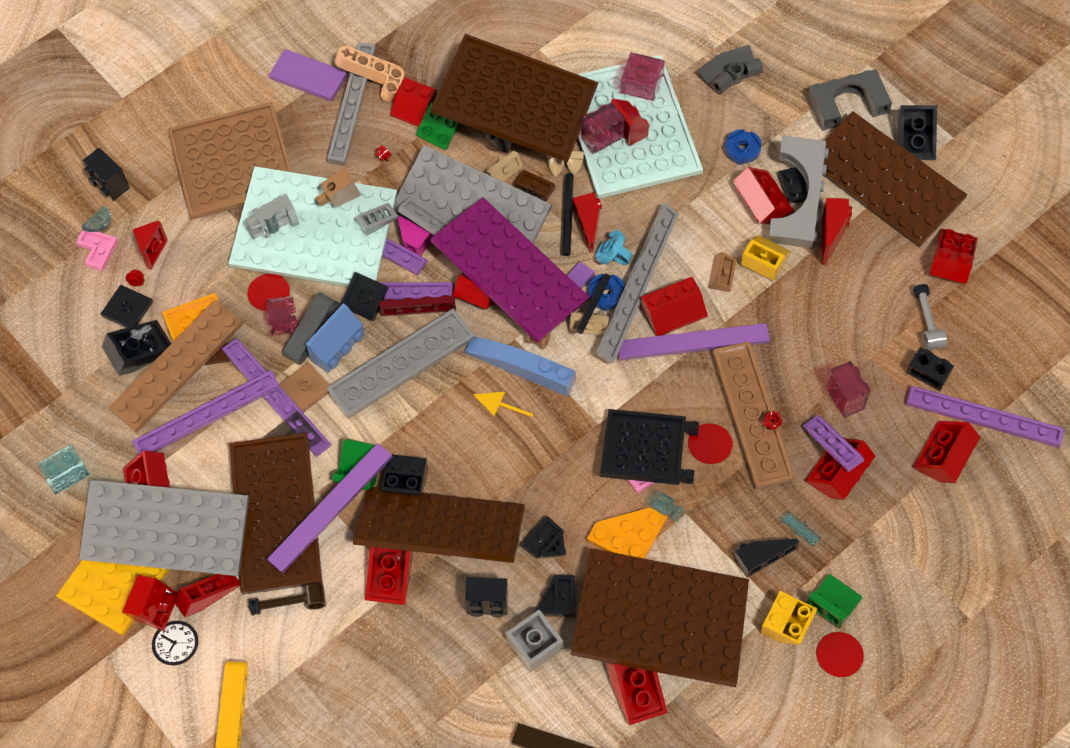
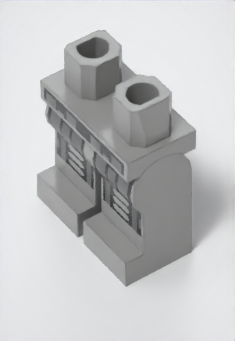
[245,194,299,239]

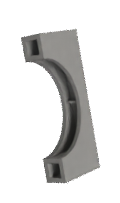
[768,135,829,248]

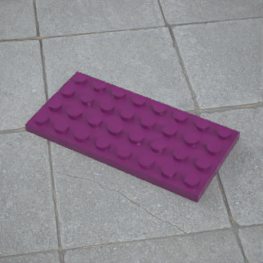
[430,197,589,343]

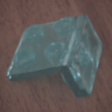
[38,445,90,495]

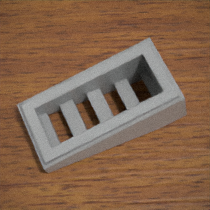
[357,202,398,236]

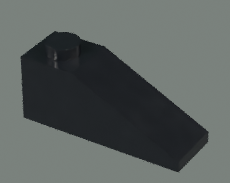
[734,539,799,578]

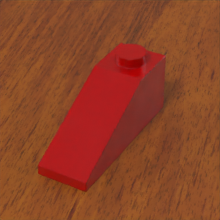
[573,192,602,252]
[174,574,241,618]

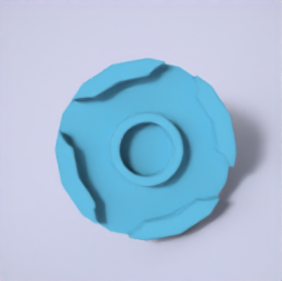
[595,230,632,265]

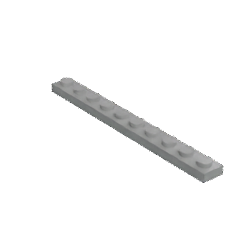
[596,203,678,364]

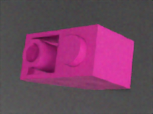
[398,216,431,256]

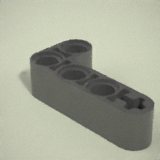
[283,292,342,365]

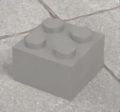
[506,610,564,672]

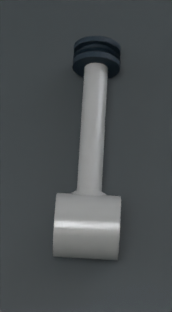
[913,284,947,350]

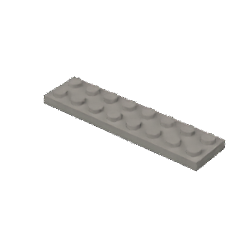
[326,309,475,419]

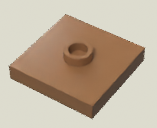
[279,362,330,413]

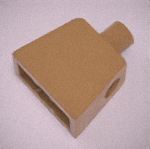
[316,167,361,208]

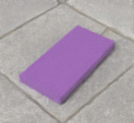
[269,49,348,102]

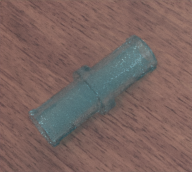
[782,512,821,546]

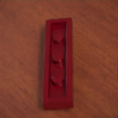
[379,295,456,317]

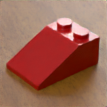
[822,198,852,265]
[365,547,413,605]
[606,662,668,725]

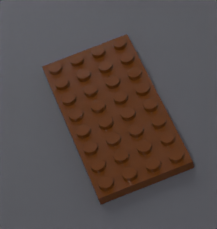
[823,111,967,248]
[229,433,323,595]
[353,487,525,563]

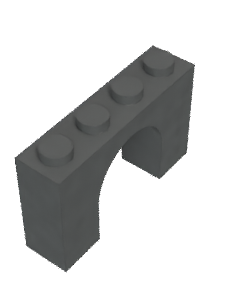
[808,69,892,131]

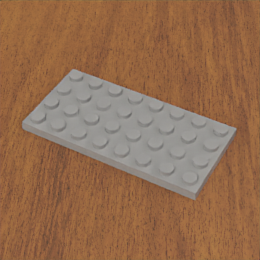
[394,145,552,243]
[79,480,249,576]

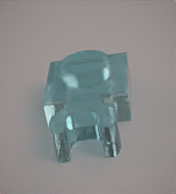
[648,490,685,522]

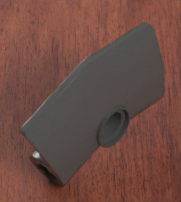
[699,45,763,94]

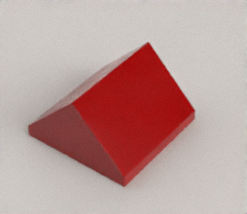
[132,220,168,270]

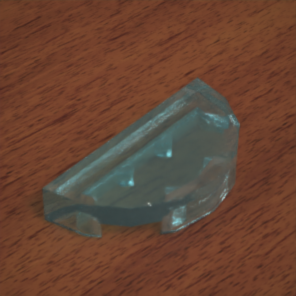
[82,206,111,232]

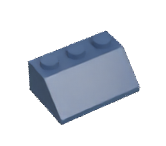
[306,303,365,373]

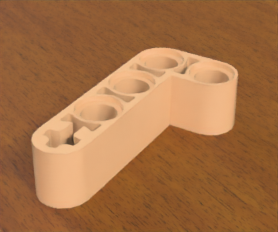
[335,46,404,102]

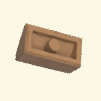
[708,252,737,292]

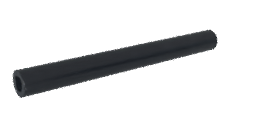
[562,173,574,256]

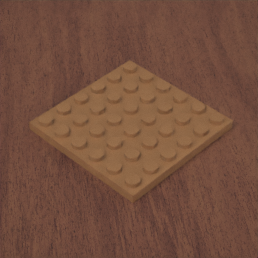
[168,102,292,220]

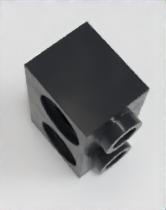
[906,347,954,391]

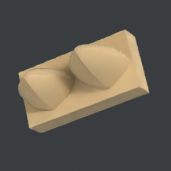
[486,151,523,182]
[547,151,584,177]
[570,311,609,336]

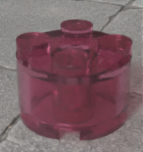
[267,296,298,337]

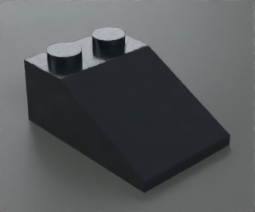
[898,105,937,160]
[102,320,172,376]

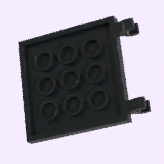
[600,409,699,485]

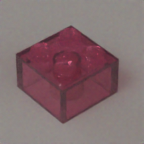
[620,52,665,101]
[581,102,624,154]
[826,361,870,418]

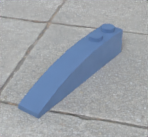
[464,337,576,397]

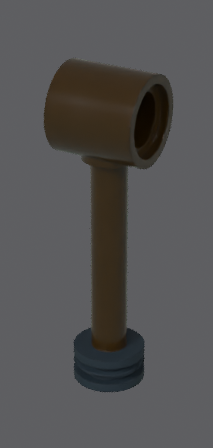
[248,583,326,616]

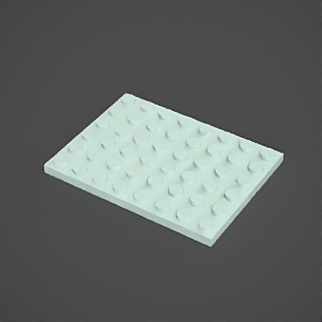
[578,55,703,198]
[228,166,397,287]

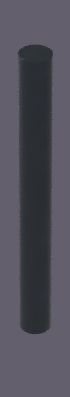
[576,274,611,334]

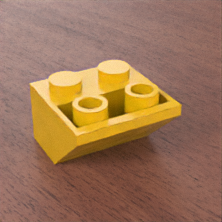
[741,235,792,281]
[761,591,817,645]

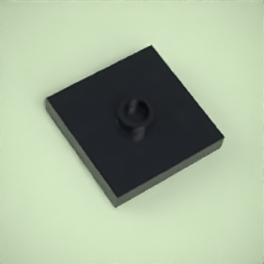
[341,272,389,321]
[101,284,153,328]

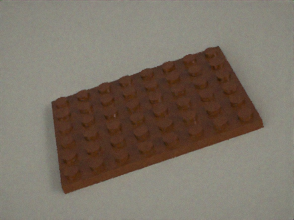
[430,34,599,162]
[570,548,749,688]

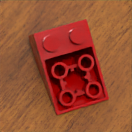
[929,228,978,284]

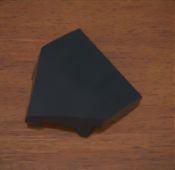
[521,516,566,559]

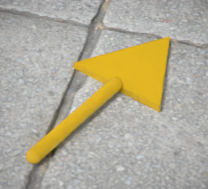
[473,392,534,417]

